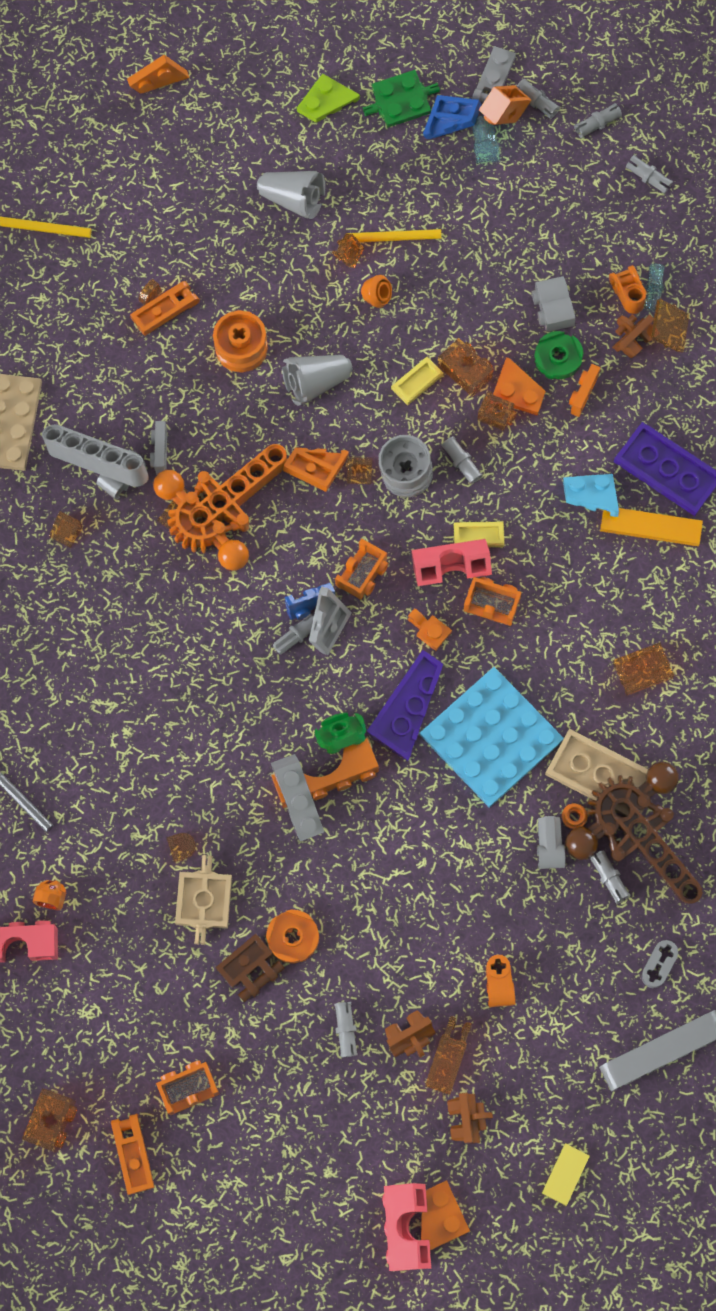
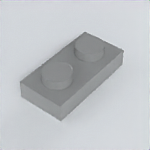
[150,421,168,475]

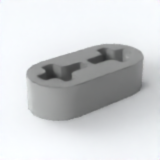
[641,940,678,988]

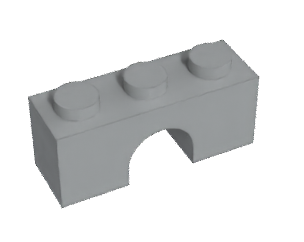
[271,754,324,841]

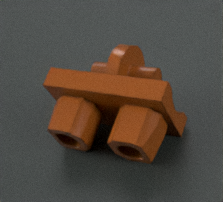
[612,314,658,358]
[385,1010,436,1058]
[447,1092,493,1144]

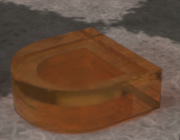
[139,279,162,305]
[166,833,196,863]

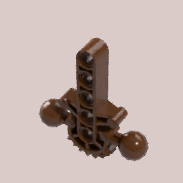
[565,761,703,904]

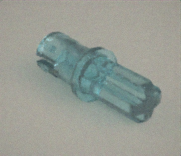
[645,263,665,312]

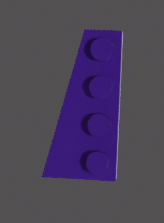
[366,650,443,762]

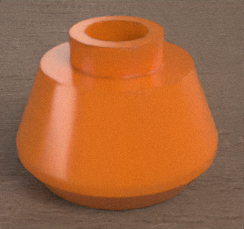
[361,275,392,308]

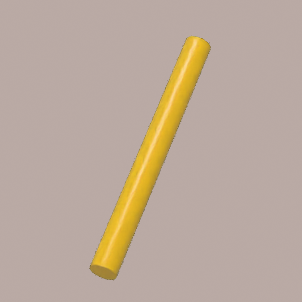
[0,217,92,238]
[346,229,441,243]

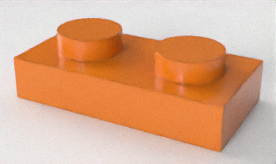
[569,364,601,417]

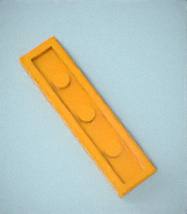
[600,508,703,547]

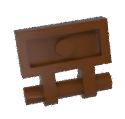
[215,934,285,1003]

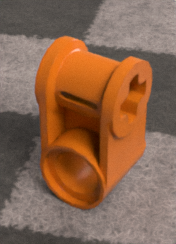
[609,265,646,314]
[486,954,516,1007]

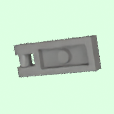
[472,46,516,103]

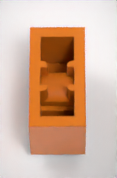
[479,85,531,125]

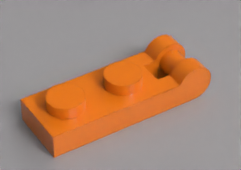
[130,281,200,336]
[111,1114,155,1195]

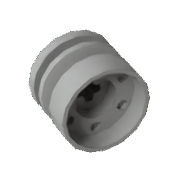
[379,435,433,498]

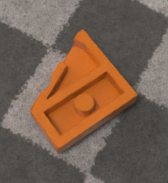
[127,55,190,94]
[491,357,546,416]
[283,448,349,492]
[421,1180,470,1250]

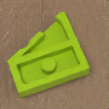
[297,73,360,123]

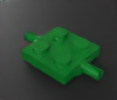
[362,70,440,128]

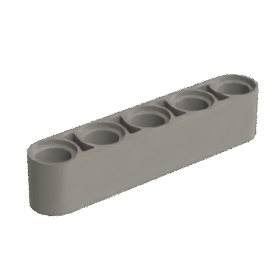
[42,424,149,487]
[599,1010,716,1092]

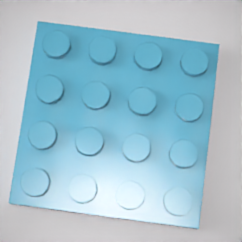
[420,667,564,808]

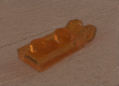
[425,1016,472,1096]

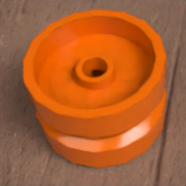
[213,310,268,373]

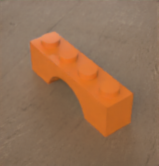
[271,738,379,809]

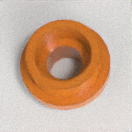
[561,803,588,829]

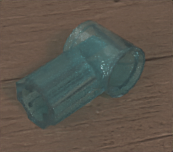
[472,116,500,164]

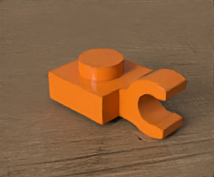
[407,608,452,651]

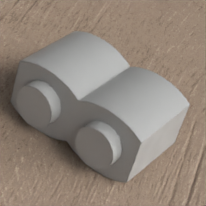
[532,276,575,332]

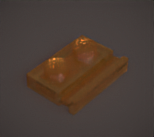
[612,643,675,695]

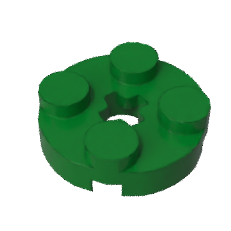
[534,331,583,379]
[314,713,366,754]

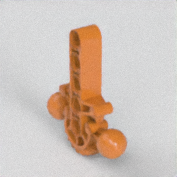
[153,444,287,571]

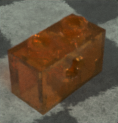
[438,338,494,397]
[22,1088,77,1152]

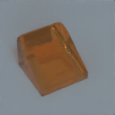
[347,457,373,484]
[49,511,83,548]

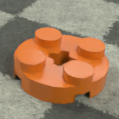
[266,910,319,963]

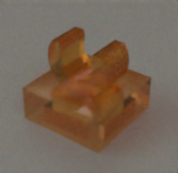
[332,233,364,268]

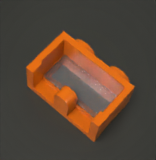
[335,538,389,600]
[464,577,521,626]
[156,1060,220,1116]

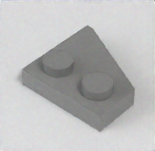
[309,587,352,655]

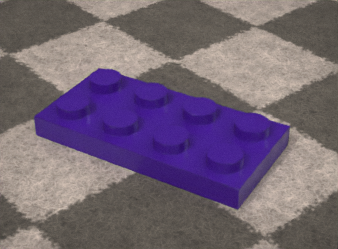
[614,422,716,516]

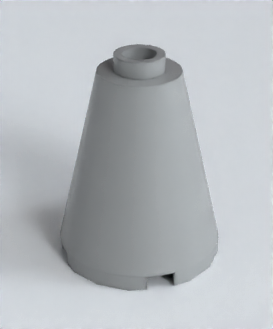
[257,171,325,219]
[282,355,353,406]

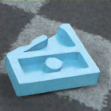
[563,474,619,517]

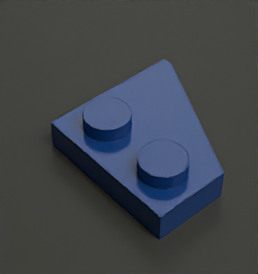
[423,95,482,139]
[284,583,335,620]

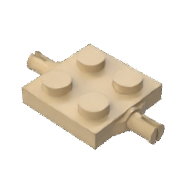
[175,855,232,945]

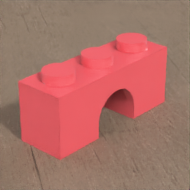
[411,539,492,586]
[0,921,58,963]
[383,1183,431,1271]

